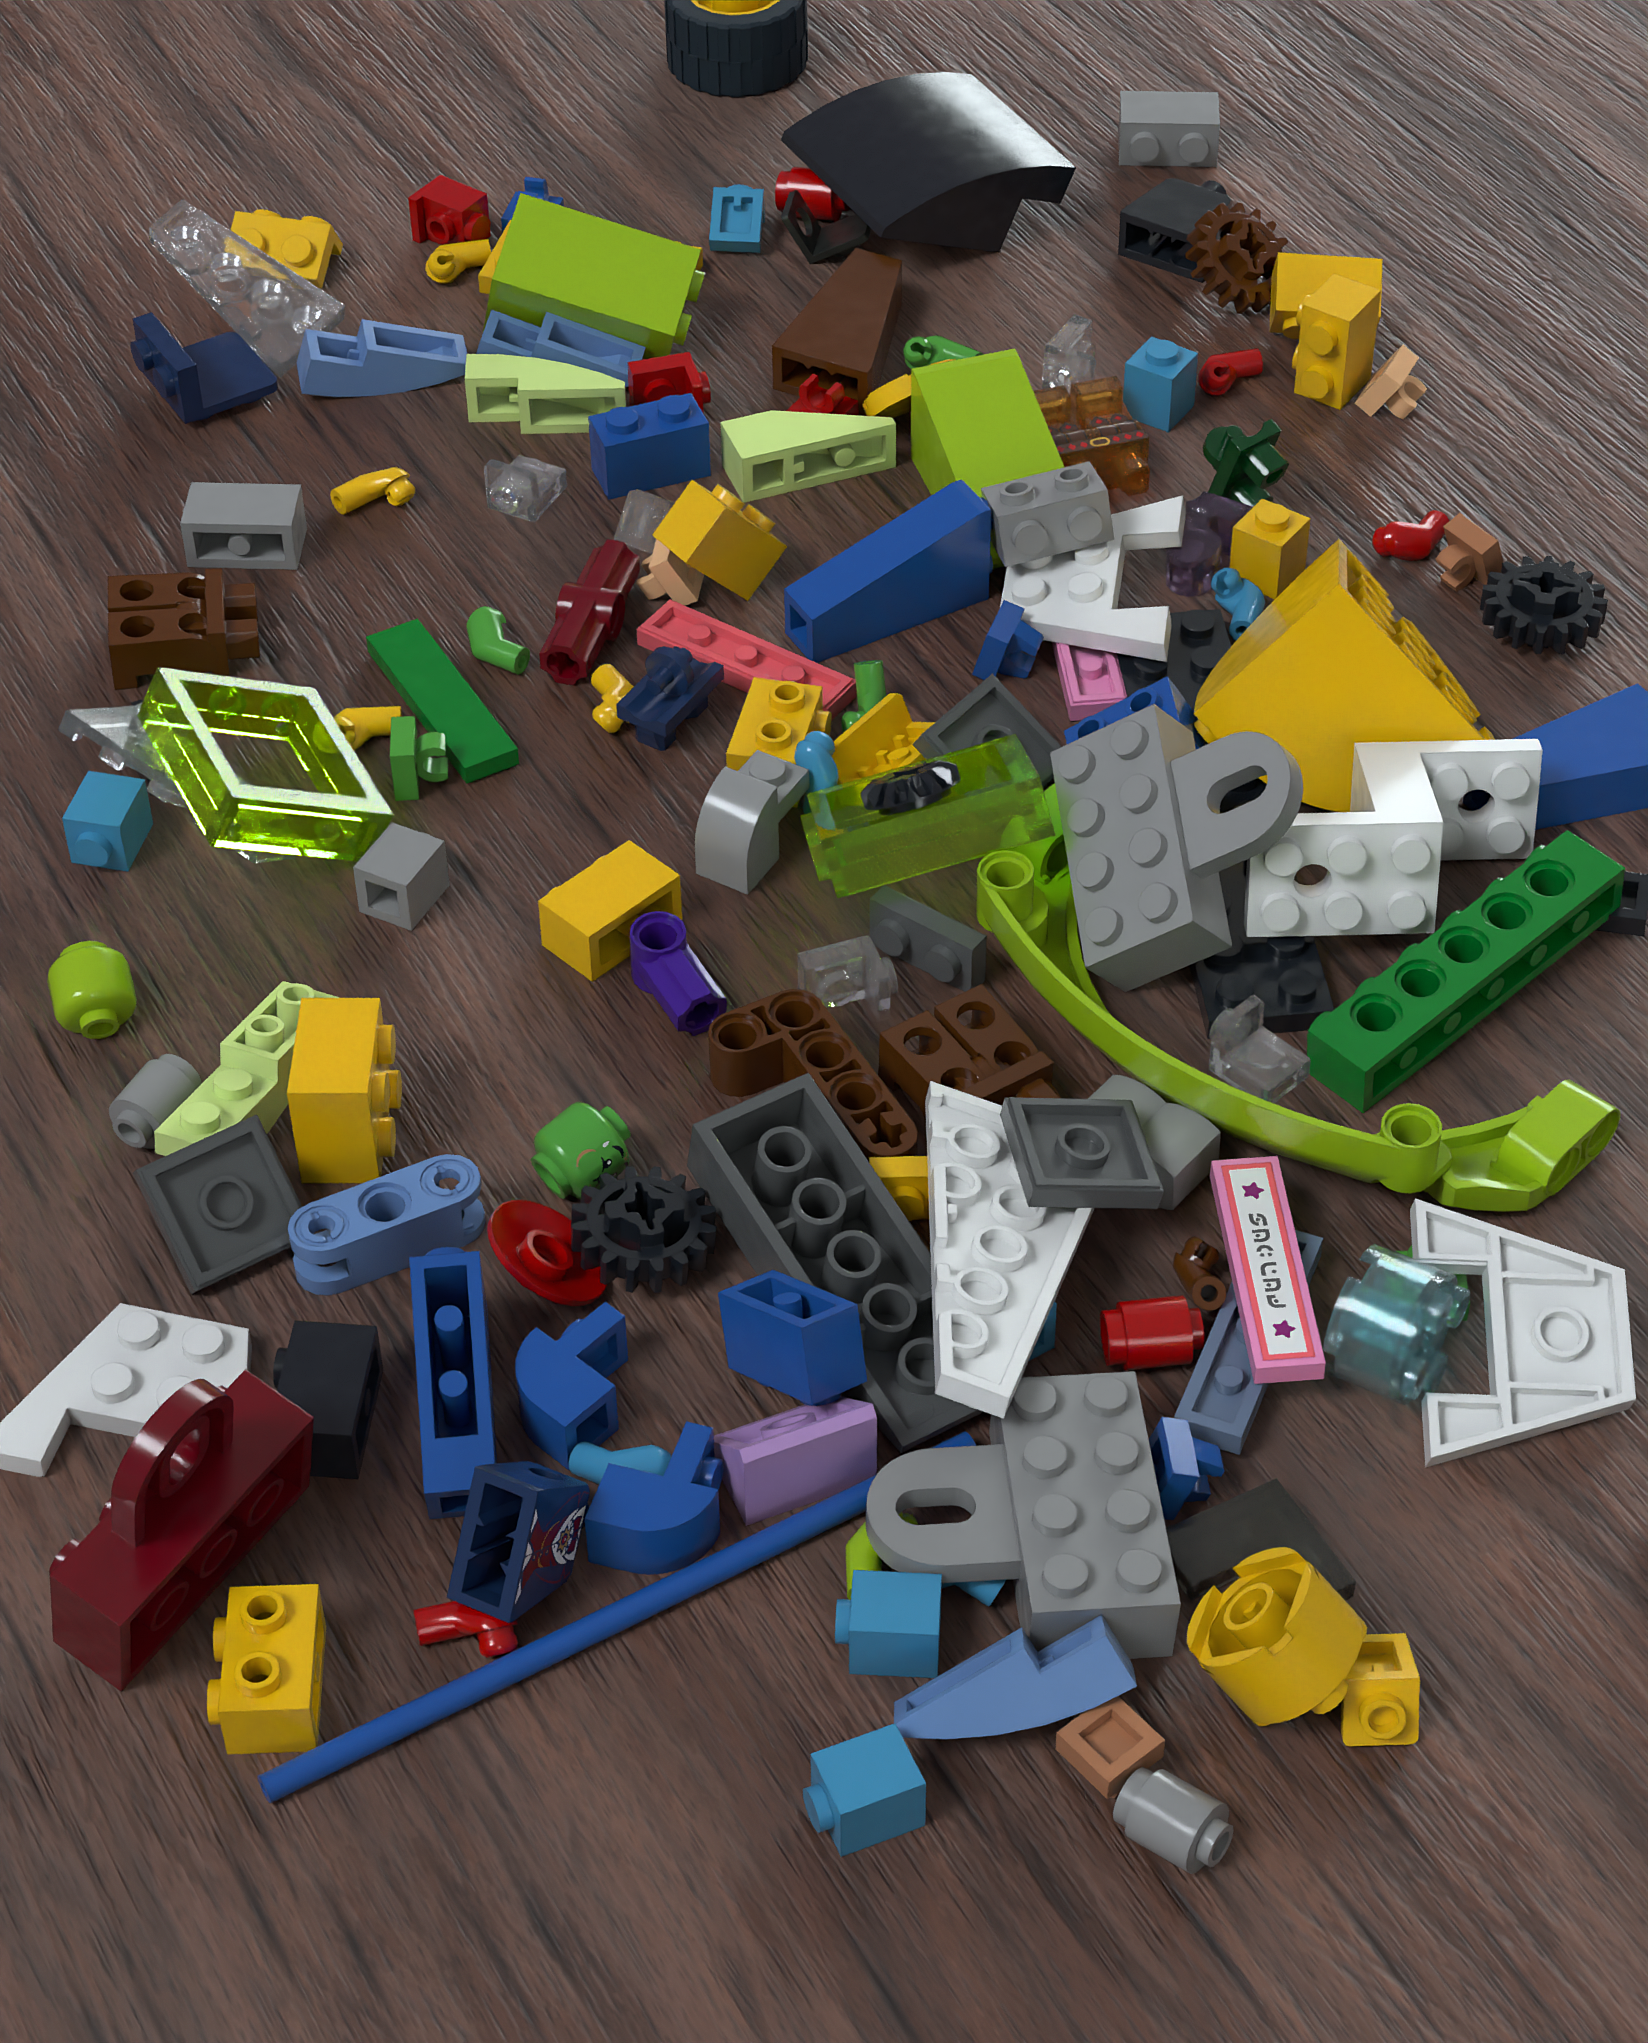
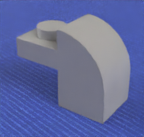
[695,750,809,895]

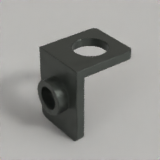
[781,190,871,264]

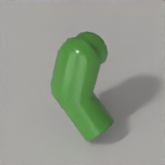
[903,336,983,369]
[467,606,530,675]
[841,660,886,733]

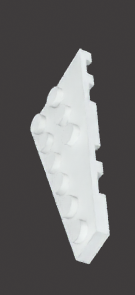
[925,1081,1094,1419]

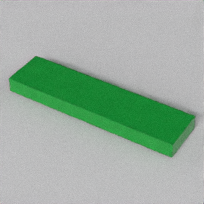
[366,618,519,784]

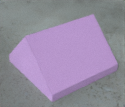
[714,1396,877,1526]

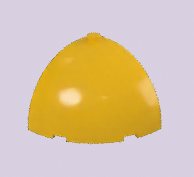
[1193,539,1495,812]

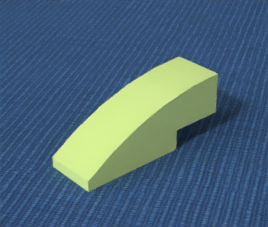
[465,354,626,434]

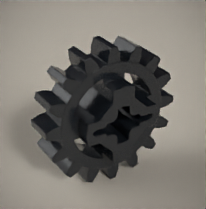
[1480,556,1608,654]
[571,1166,717,1293]

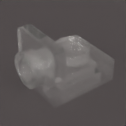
[1042,314,1096,405]
[484,455,567,523]
[614,489,675,554]
[797,935,898,1022]
[1208,995,1311,1103]

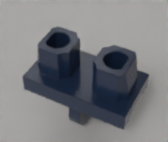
[616,646,724,751]

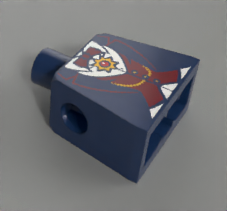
[446,1461,590,1623]

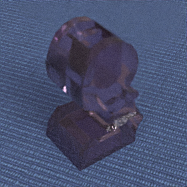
[1166,491,1253,597]

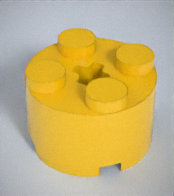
[1187,1547,1367,1726]

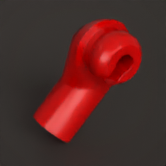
[1198,348,1263,396]
[1372,510,1449,561]
[413,1601,518,1658]

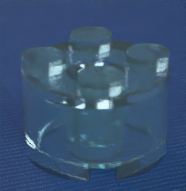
[1323,1244,1470,1405]

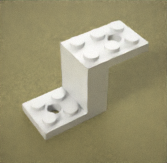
[1244,739,1543,937]

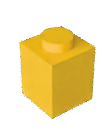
[1229,499,1311,600]

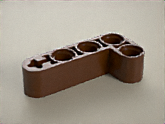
[708,989,918,1162]

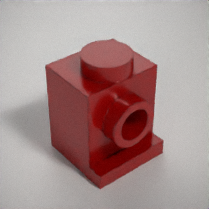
[408,175,491,245]

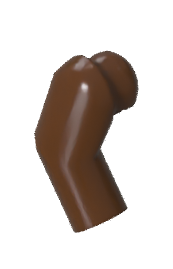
[1173,1236,1226,1310]

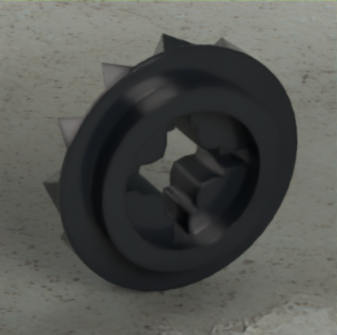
[860,760,961,815]

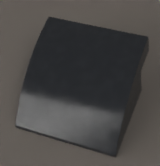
[781,72,1076,253]

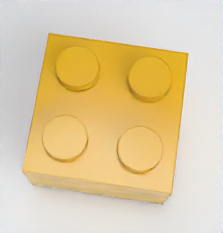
[287,998,402,1183]

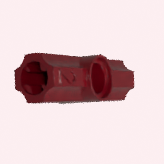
[539,539,640,686]

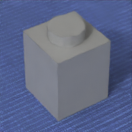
[353,822,449,931]

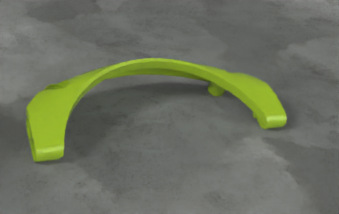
[976,783,1621,1212]

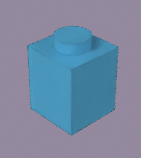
[1122,336,1198,433]
[62,771,153,872]
[835,1570,942,1678]
[803,1723,926,1857]

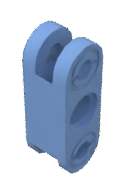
[288,1154,486,1296]

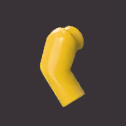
[425,239,491,284]
[330,467,415,515]
[591,664,634,733]
[322,706,402,755]

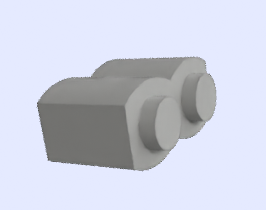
[1088,1075,1221,1210]

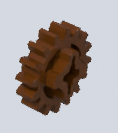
[1185,202,1288,314]

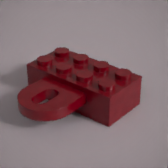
[49,1369,314,1692]

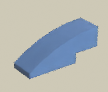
[476,310,646,387]
[296,319,467,397]
[894,1614,1137,1739]

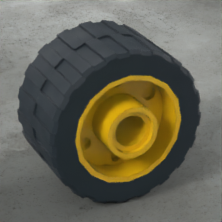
[664,0,808,97]

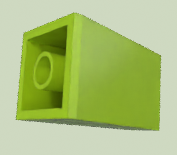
[483,193,705,359]
[911,349,1064,569]

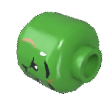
[530,1102,631,1200]

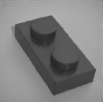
[870,885,987,992]

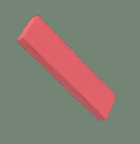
[636,599,857,720]

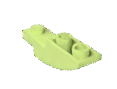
[154,981,339,1156]

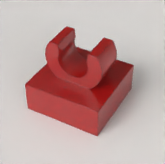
[786,374,859,415]

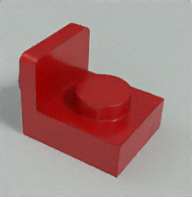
[627,352,711,414]

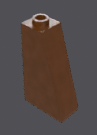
[772,248,902,416]

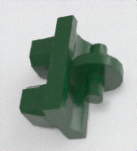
[1202,419,1289,519]

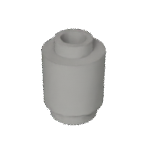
[109,1054,202,1149]
[1113,1767,1234,1874]

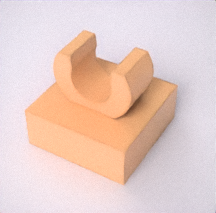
[1355,344,1427,419]
[636,539,704,606]

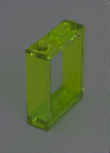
[137,667,393,861]
[800,734,1056,899]

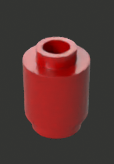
[775,167,850,221]
[1100,1295,1204,1371]

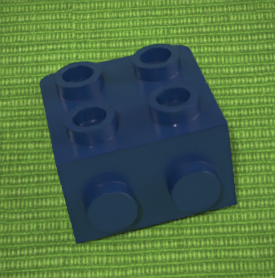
[130,312,278,424]

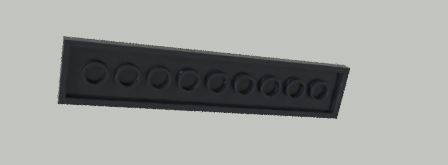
[1116,609,1334,1039]

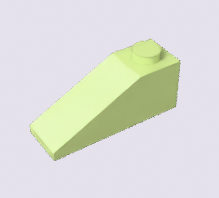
[720,410,896,503]

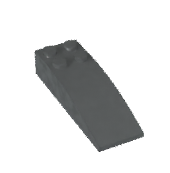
[687,1073,984,1453]

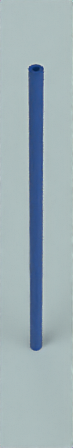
[257,1432,976,1804]

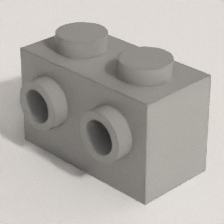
[981,461,1114,567]

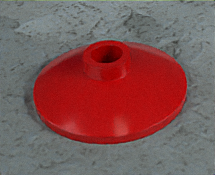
[487,1200,607,1306]

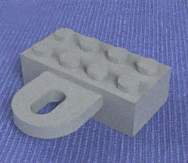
[1050,704,1303,992]
[865,1371,1181,1659]

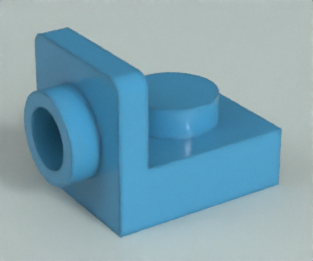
[709,184,766,253]

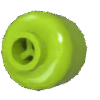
[47,941,137,1039]

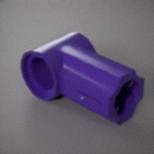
[630,911,727,1036]

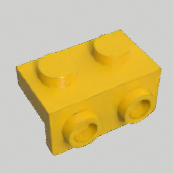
[221,209,343,289]
[832,693,935,805]

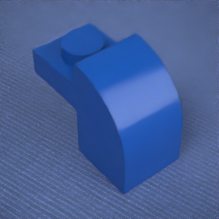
[515,1302,628,1470]
[585,1421,724,1575]

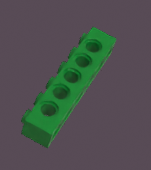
[1306,830,1625,1113]

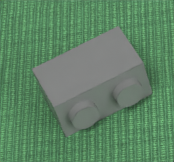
[1118,91,1220,167]
[180,482,307,570]

